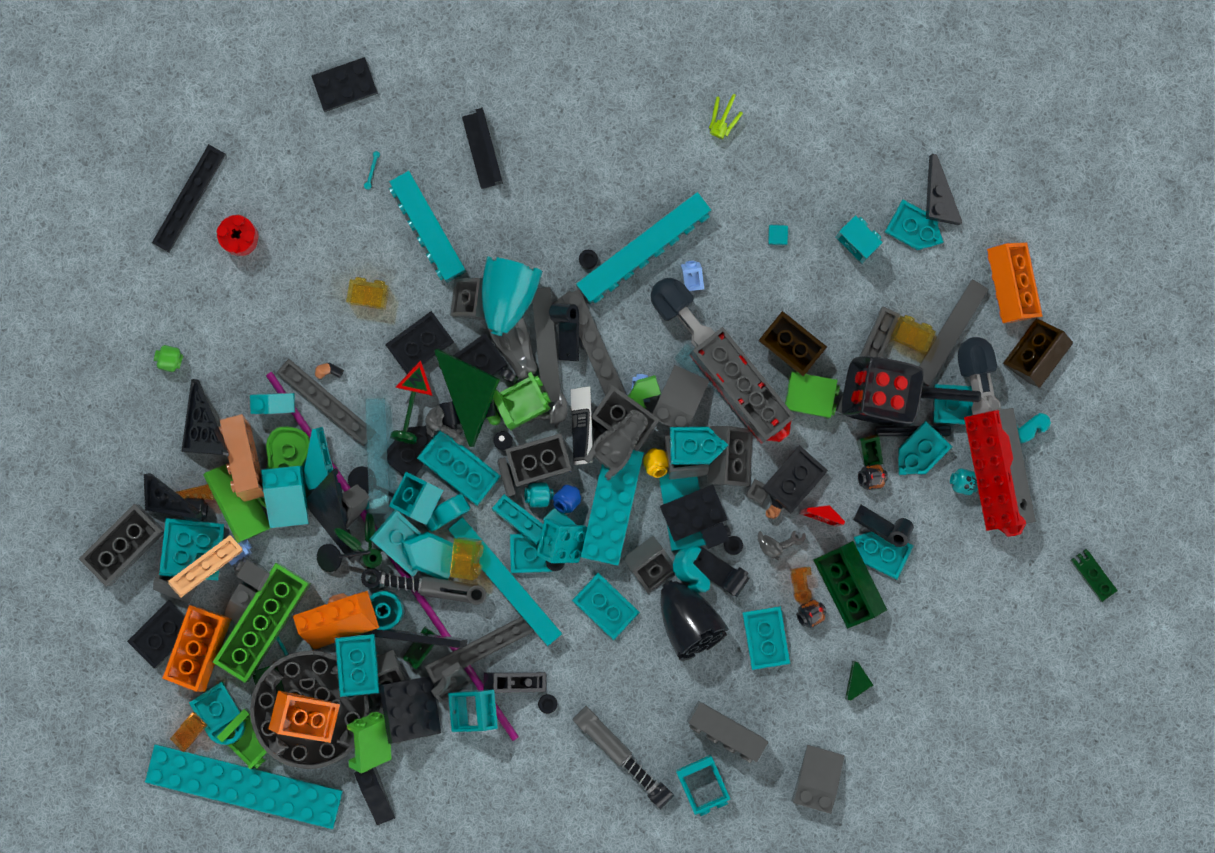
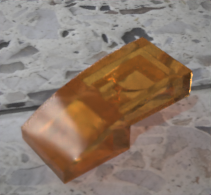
[170,712,207,752]

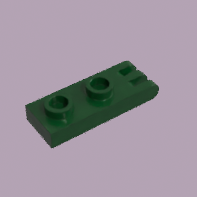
[1070,549,1118,602]

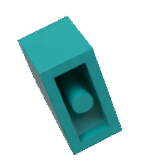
[250,393,295,414]

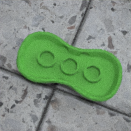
[258,427,310,507]

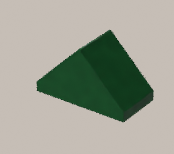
[857,434,883,466]
[845,661,874,701]

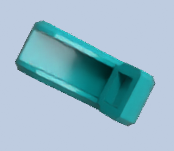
[1017,413,1051,444]
[426,494,470,532]
[673,546,710,594]

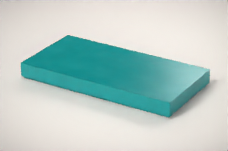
[417,430,501,506]
[659,474,706,551]

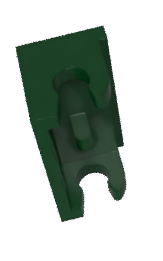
[402,626,437,669]

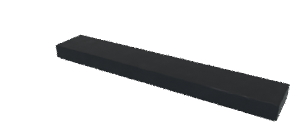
[152,144,226,253]
[360,629,468,648]

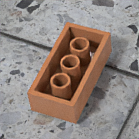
[218,414,264,502]

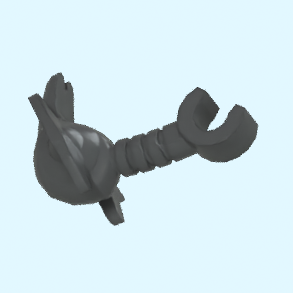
[528,393,568,428]
[425,406,467,445]
[758,531,806,561]

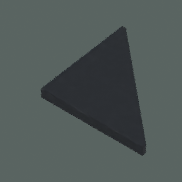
[181,379,229,456]
[306,468,354,560]

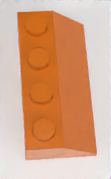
[987,243,1043,323]
[293,591,379,650]
[162,605,232,692]

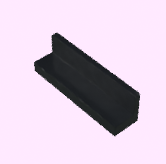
[462,107,503,189]

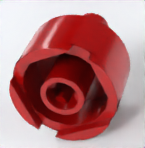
[217,215,259,256]

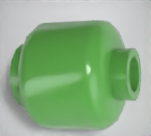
[153,345,183,372]

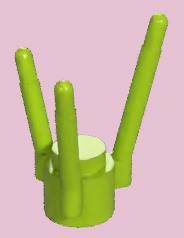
[709,94,743,139]

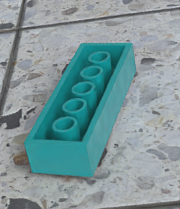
[581,450,644,566]

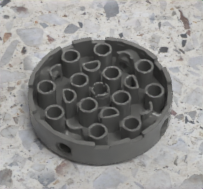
[250,650,369,769]

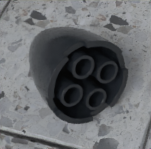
[660,580,729,661]

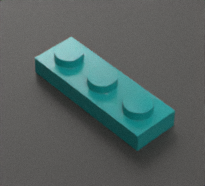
[492,494,544,545]

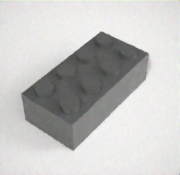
[79,504,164,586]
[687,700,768,763]

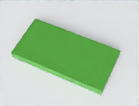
[203,464,271,543]

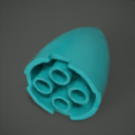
[482,256,543,336]

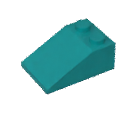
[261,466,309,528]

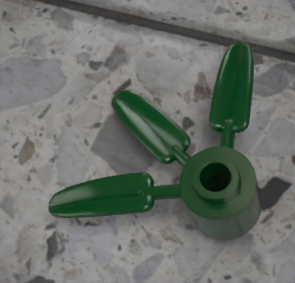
[334,513,382,569]

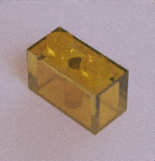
[346,277,389,310]
[890,315,936,354]
[450,537,483,580]

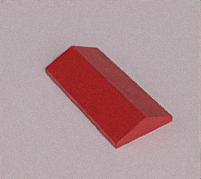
[799,505,845,527]

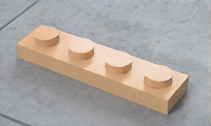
[168,535,243,598]

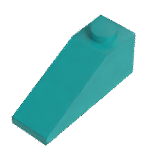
[304,427,334,490]

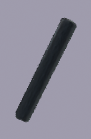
[921,387,981,402]
[875,426,951,436]

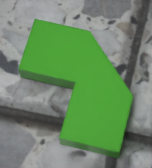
[627,375,661,410]

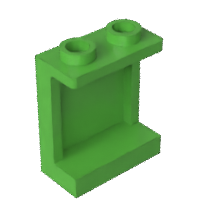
[493,372,551,430]
[785,372,840,419]
[217,708,267,769]
[347,712,392,773]

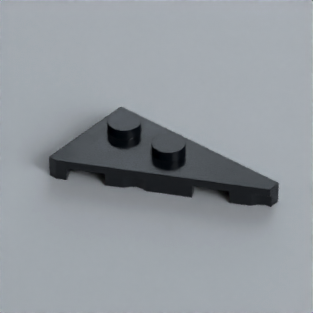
[926,154,962,225]
[144,473,201,518]

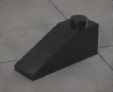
[483,672,546,693]
[354,767,395,825]

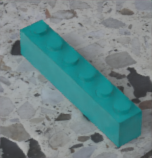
[389,171,466,283]

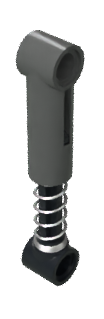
[361,568,486,605]
[572,706,674,809]

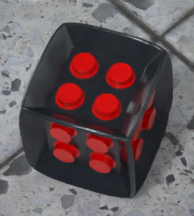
[842,356,924,427]

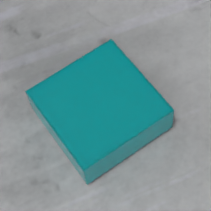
[768,225,788,245]

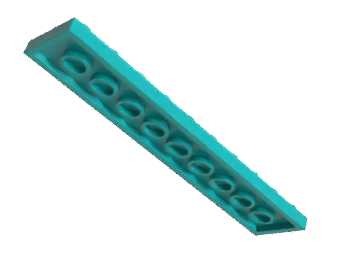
[145,744,343,829]

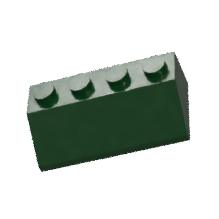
[813,541,887,629]

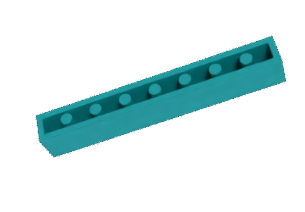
[576,192,711,304]

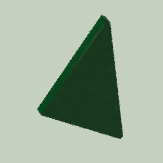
[435,349,500,447]

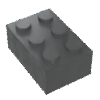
[505,433,572,487]

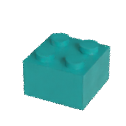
[835,215,883,264]
[389,472,444,525]

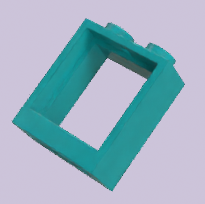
[448,690,498,732]
[676,755,730,816]

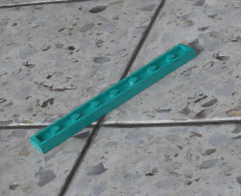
[448,517,563,646]

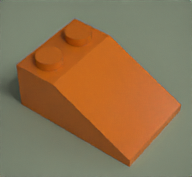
[269,691,340,743]

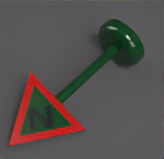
[390,361,433,444]

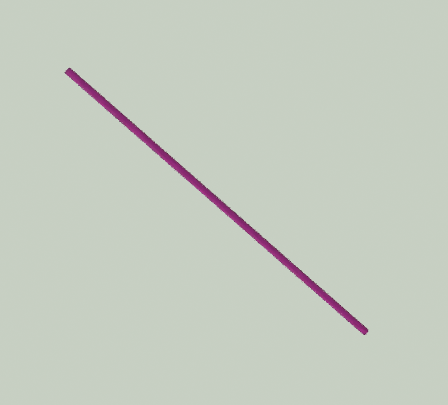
[266,372,519,741]

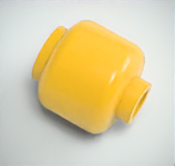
[643,448,668,478]

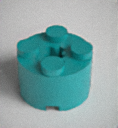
[370,591,404,630]

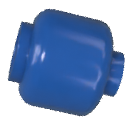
[553,485,582,513]

